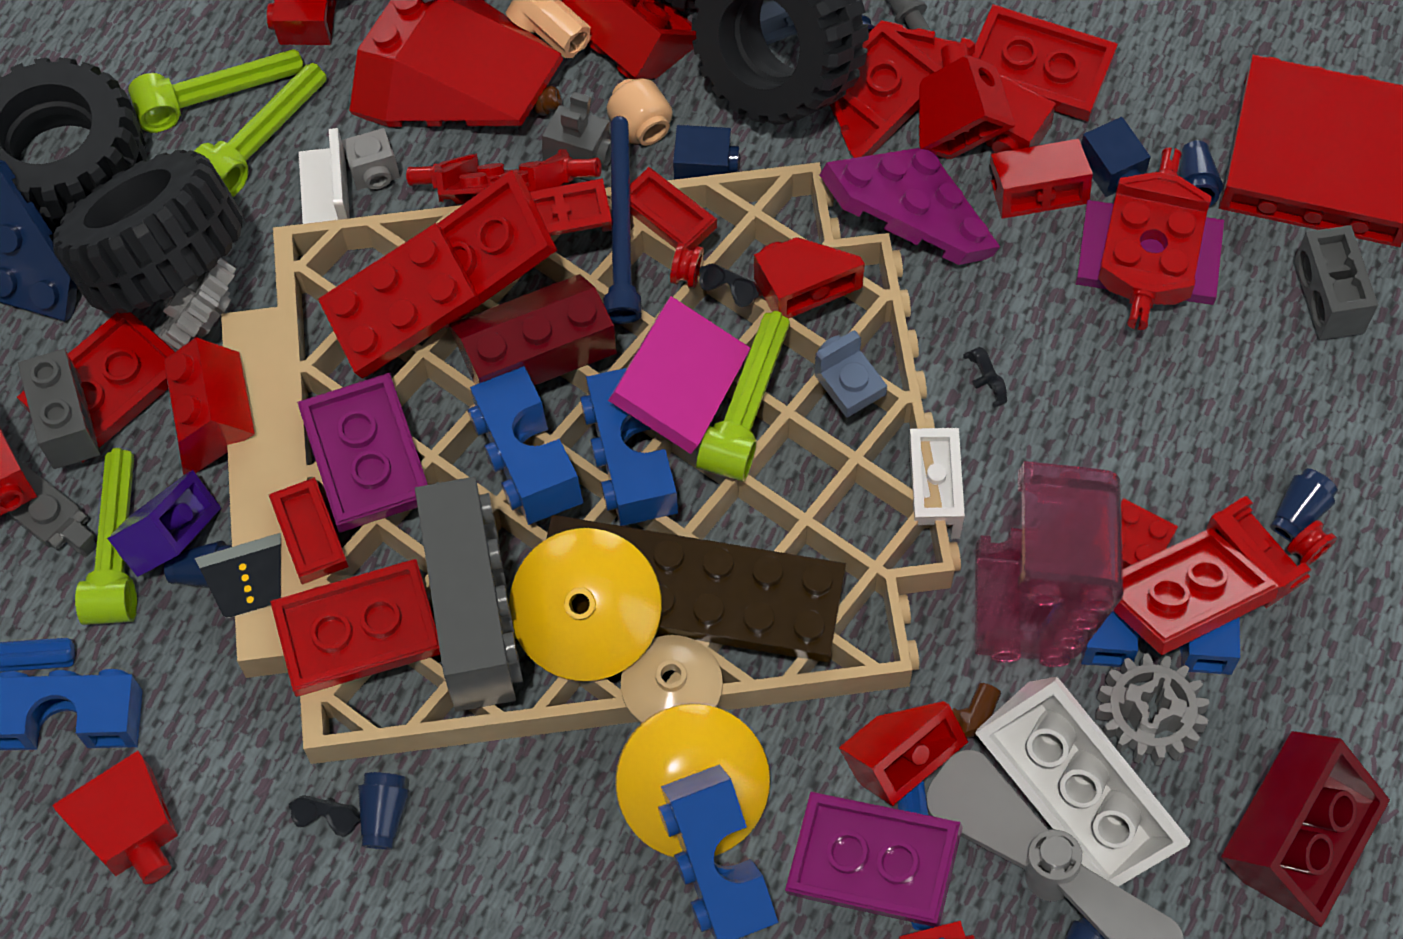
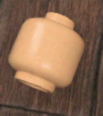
[607,78,672,146]

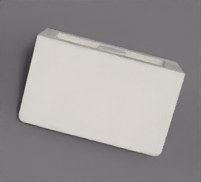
[299,128,350,224]
[909,428,965,539]

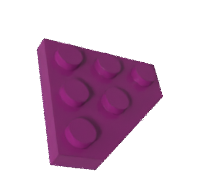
[819,148,1000,265]

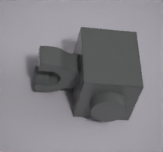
[542,92,611,181]

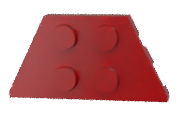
[830,20,975,158]

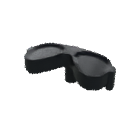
[699,263,762,307]
[963,347,1007,408]
[289,795,360,837]

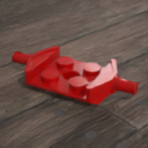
[1098,147,1212,330]
[406,149,602,204]

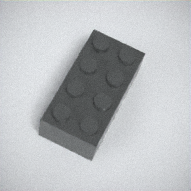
[415,476,523,712]

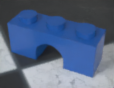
[467,366,583,525]
[580,368,678,526]
[1081,591,1240,675]
[0,669,143,750]
[658,764,779,939]

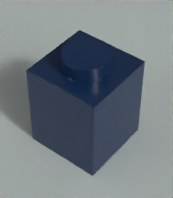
[1081,117,1151,197]
[673,125,739,180]

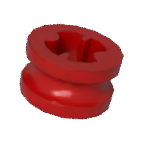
[670,242,704,289]
[1287,520,1337,566]

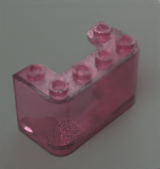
[975,461,1124,667]

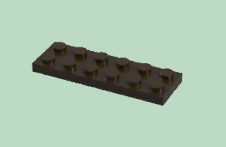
[546,515,846,663]

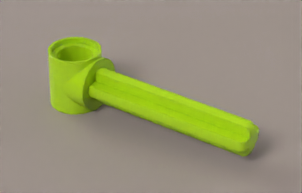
[128,49,304,133]
[195,63,327,197]
[696,310,790,482]
[75,448,137,625]

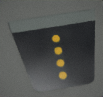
[195,533,281,618]

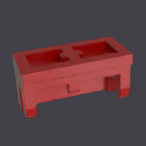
[990,139,1093,219]
[530,178,612,236]
[1206,496,1311,609]

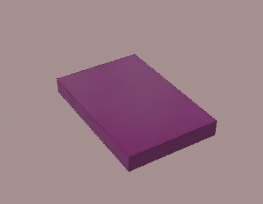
[1075,200,1224,305]
[297,373,428,533]
[785,792,963,927]

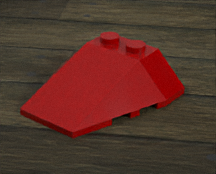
[349,0,563,127]

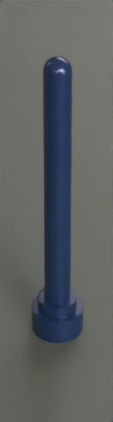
[603,116,642,324]

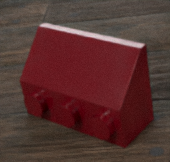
[449,274,617,386]
[1221,731,1390,928]

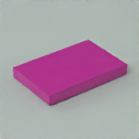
[608,296,751,454]

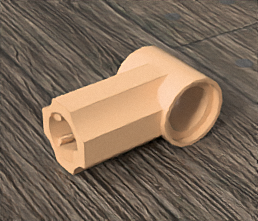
[506,0,592,58]

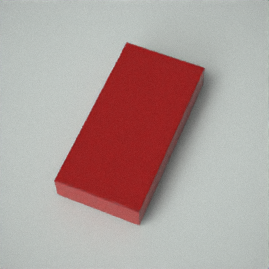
[630,167,717,250]
[268,477,349,585]

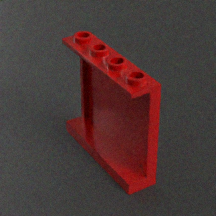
[1219,55,1403,247]

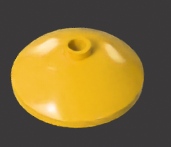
[509,528,662,681]
[615,703,770,858]

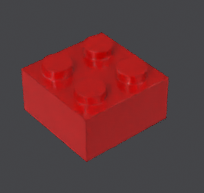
[1092,498,1178,571]

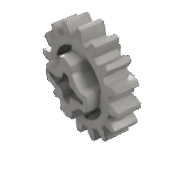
[158,258,236,350]
[1096,653,1209,765]

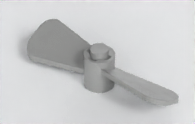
[926,750,1184,939]

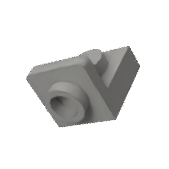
[341,128,400,190]

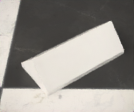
[975,677,1190,887]

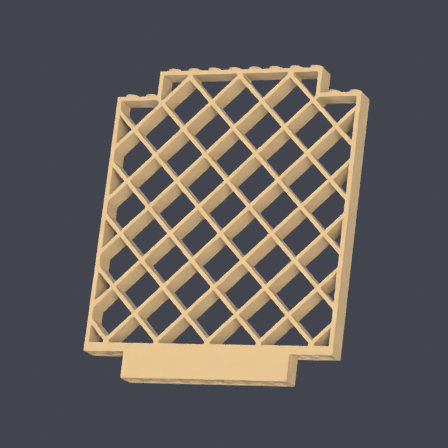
[221,162,961,764]

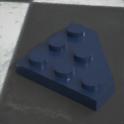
[0,160,77,321]

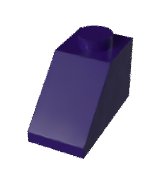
[107,470,221,577]

